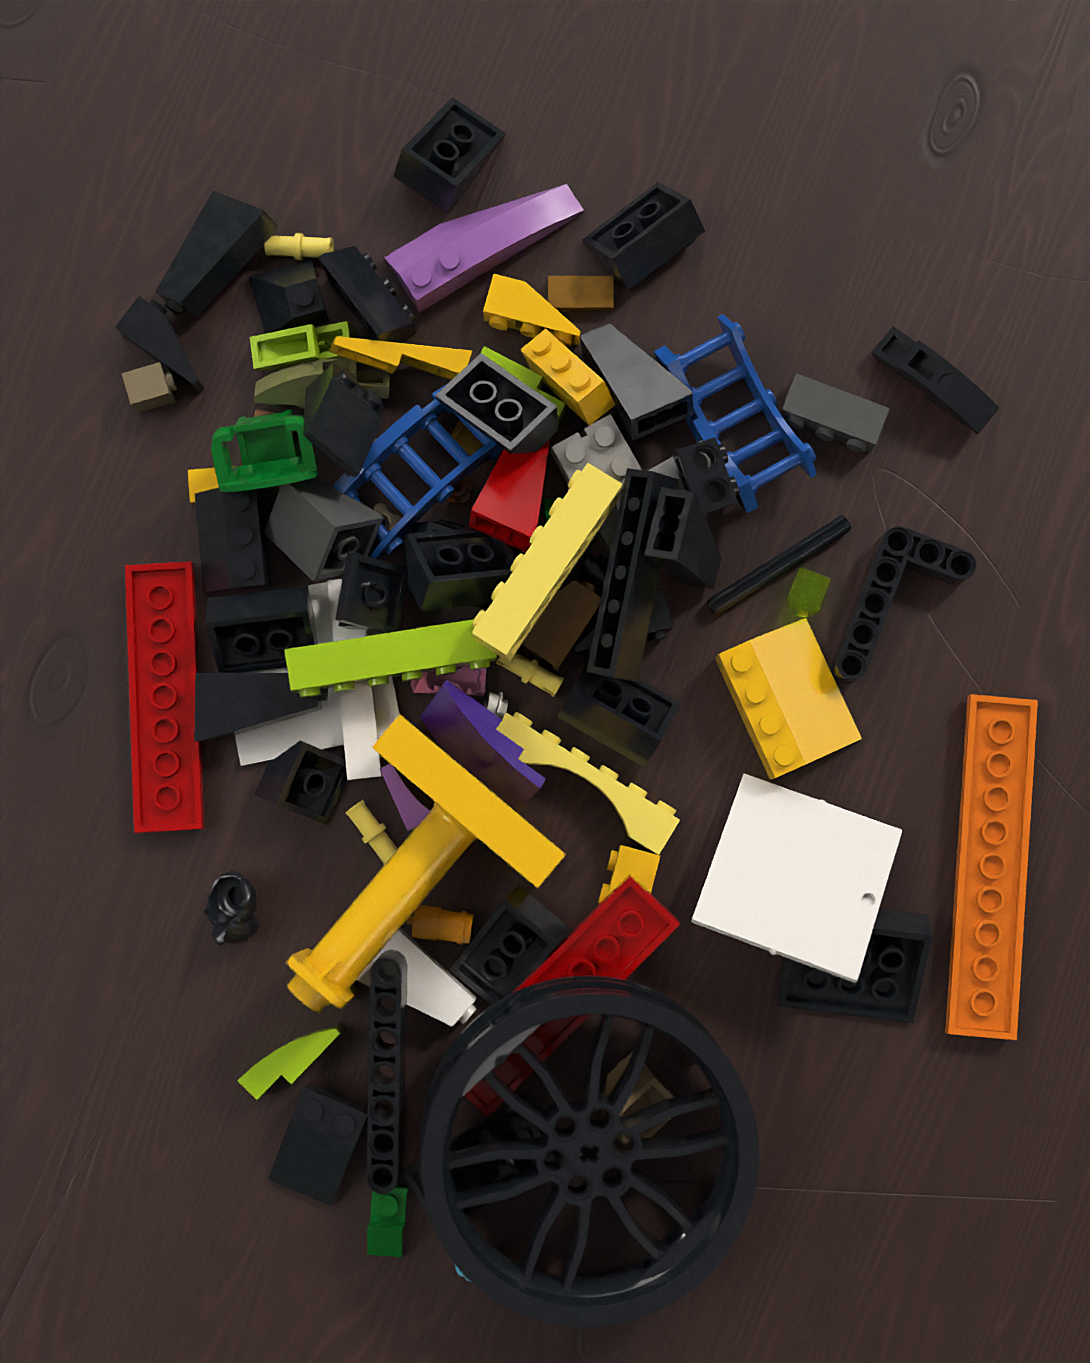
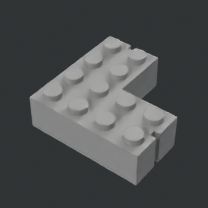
[549,414,721,557]

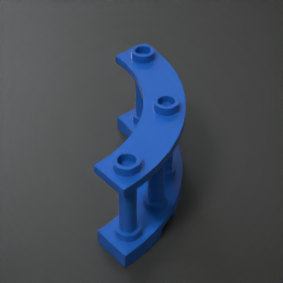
[654,314,817,513]
[332,384,504,559]

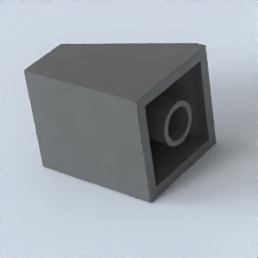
[264,478,384,581]

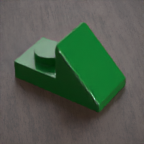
[367,1185,408,1257]

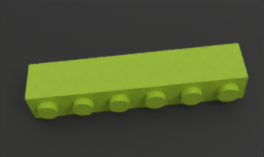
[285,619,497,698]

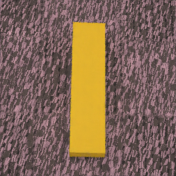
[329,336,472,380]

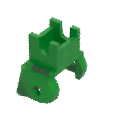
[211,409,318,492]

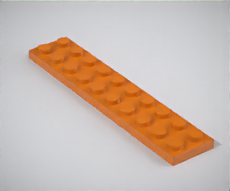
[945,694,1038,1040]

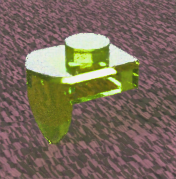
[787,566,832,617]

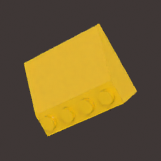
[715,618,862,780]

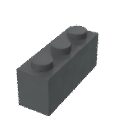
[780,373,890,453]

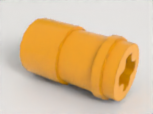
[407,905,474,945]

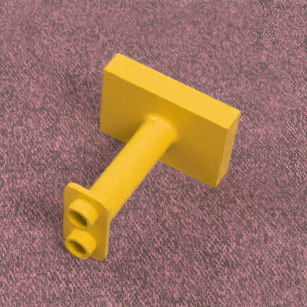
[286,714,566,1013]

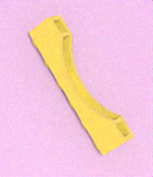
[497,712,680,855]

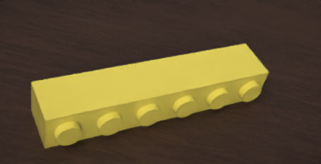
[471,463,623,662]

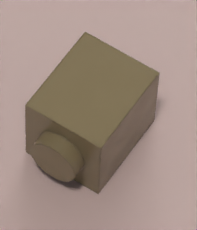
[121,362,178,413]

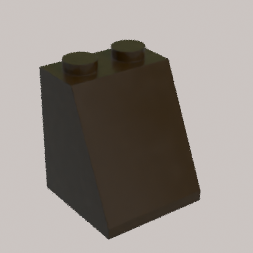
[519,581,601,675]

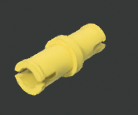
[265,233,334,260]
[496,652,564,697]
[345,800,398,865]

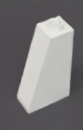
[357,928,477,1026]

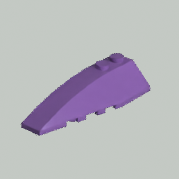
[384,184,584,313]

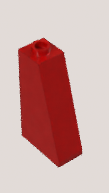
[469,439,550,552]

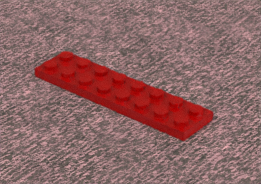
[125,561,205,833]
[464,874,680,1118]

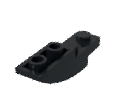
[872,326,999,435]

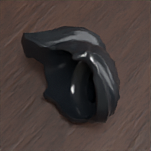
[204,871,260,945]

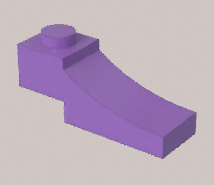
[380,763,430,831]

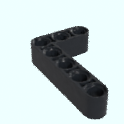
[831,526,977,684]

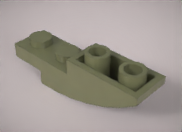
[254,358,389,409]

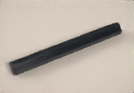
[707,515,851,615]

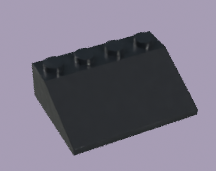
[777,909,933,1023]

